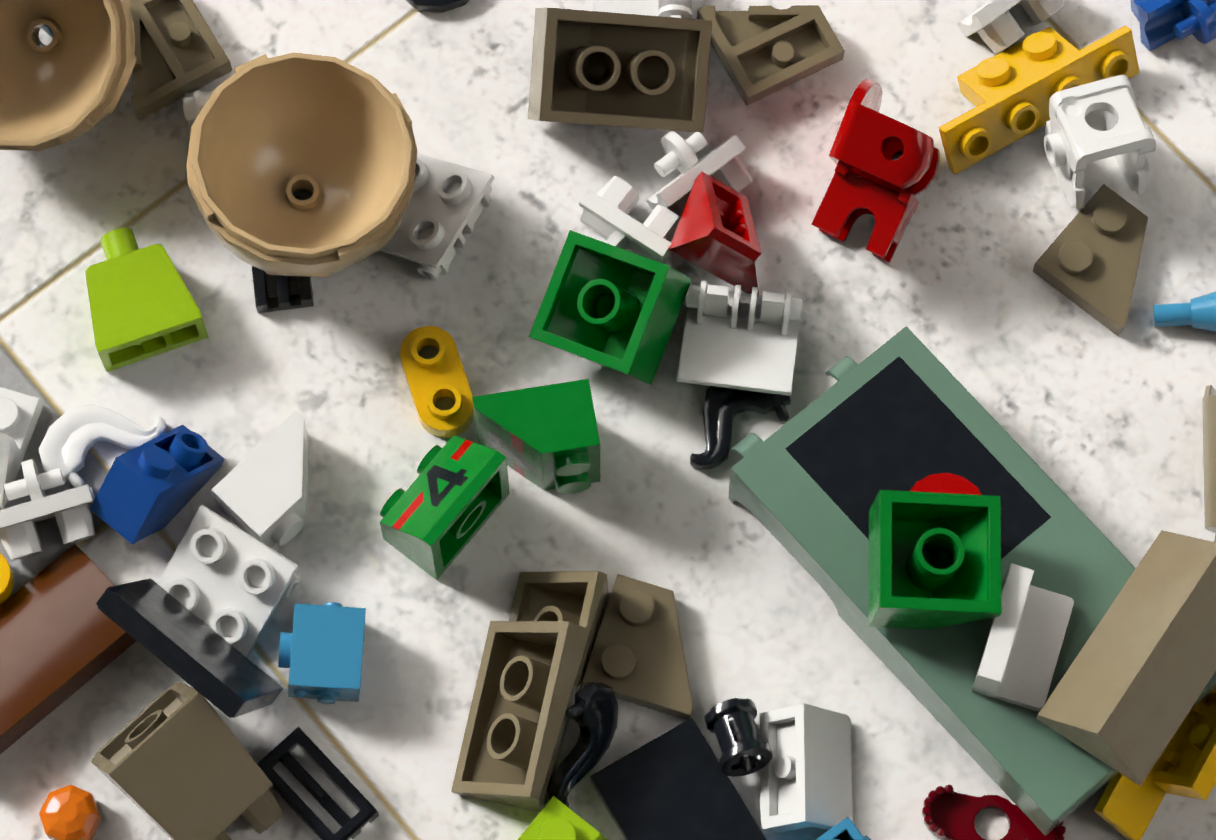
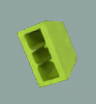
[85,228,209,372]

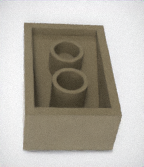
[528,8,712,133]

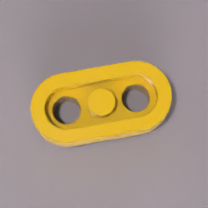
[400,326,474,438]

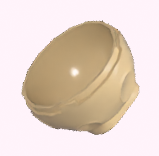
[0,0,137,151]
[186,52,418,277]

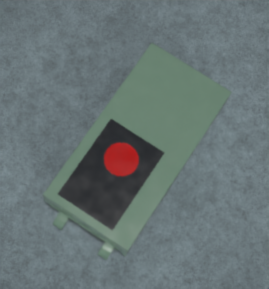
[728,326,1216,836]

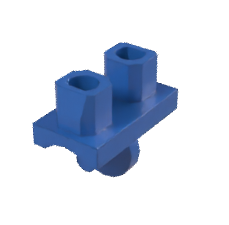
[1130,0,1216,51]

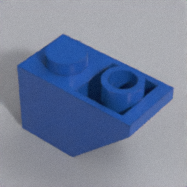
[90,424,225,545]

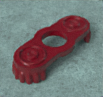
[922,785,1066,840]

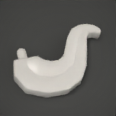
[38,404,166,488]

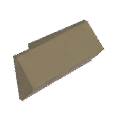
[1036,530,1216,786]
[451,571,608,812]

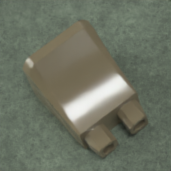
[91,682,283,840]

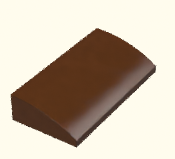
[0,544,137,754]

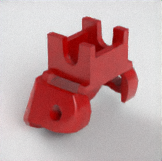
[811,78,940,263]

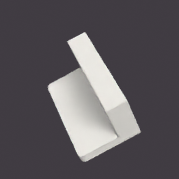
[972,563,1074,711]
[759,703,853,833]

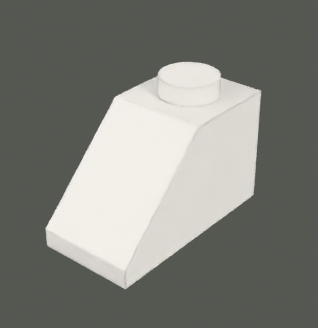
[211,411,309,548]

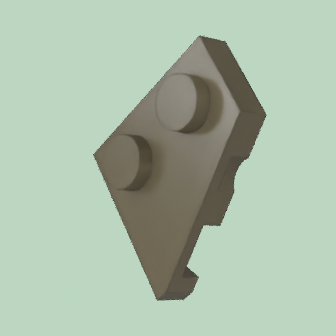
[130,0,232,120]
[696,5,845,106]
[1033,184,1148,336]
[582,574,693,720]

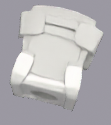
[1044,75,1156,209]

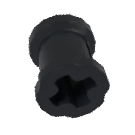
[704,698,773,777]

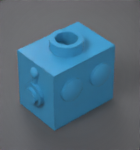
[278,602,366,704]

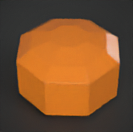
[39,785,102,840]

